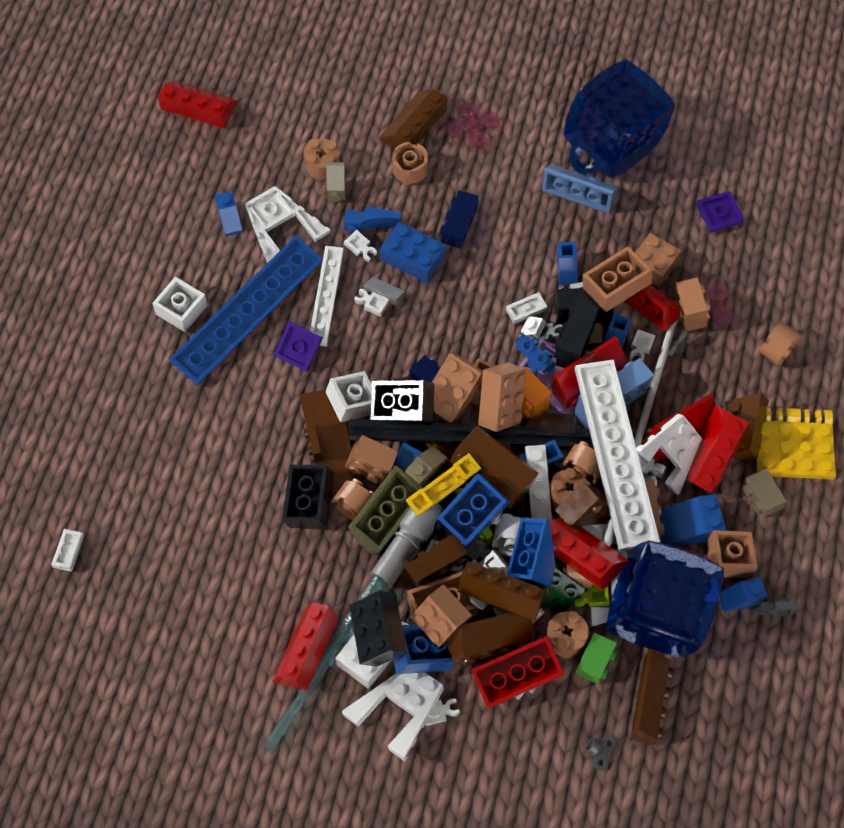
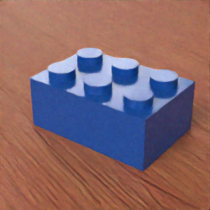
[380,222,446,284]
[437,473,511,546]
[393,624,457,674]

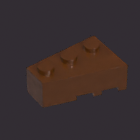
[725,392,769,462]
[402,534,468,588]

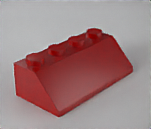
[158,81,238,128]
[624,285,681,332]
[552,336,627,410]
[641,393,716,461]
[686,406,751,493]
[550,518,630,591]
[272,602,339,691]
[471,636,564,709]

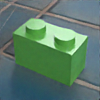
[576,632,618,685]

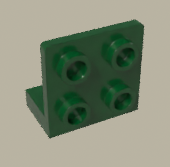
[532,556,585,614]

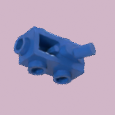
[515,334,556,376]

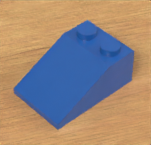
[659,494,726,548]
[507,518,555,586]

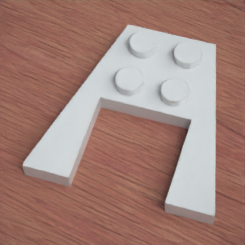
[245,186,330,263]
[342,672,444,762]

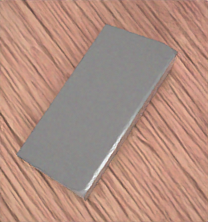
[364,277,405,307]

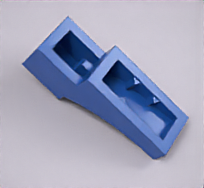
[344,206,402,234]

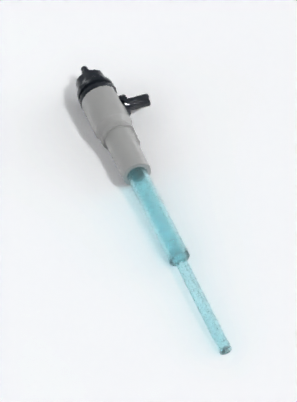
[262,477,456,753]

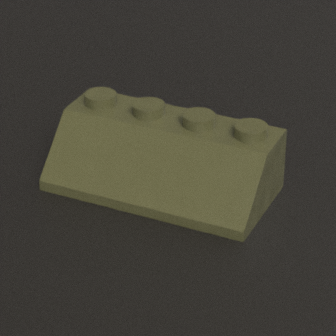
[349,466,421,554]

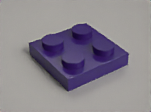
[696,191,744,233]
[274,321,323,371]

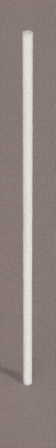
[592,320,678,585]

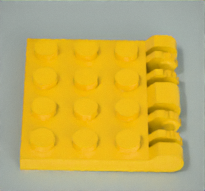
[755,407,836,480]

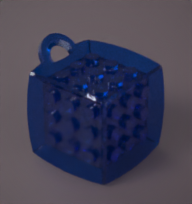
[563,59,675,178]
[606,540,724,657]

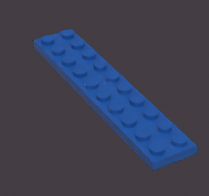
[169,235,323,386]

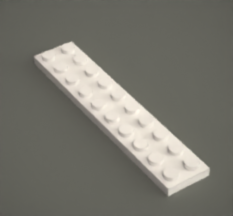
[575,360,660,551]

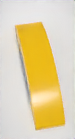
[405,453,481,516]

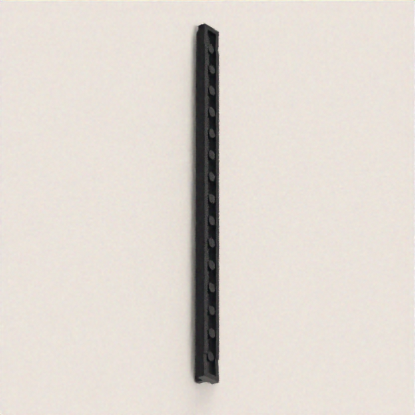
[349,419,649,449]

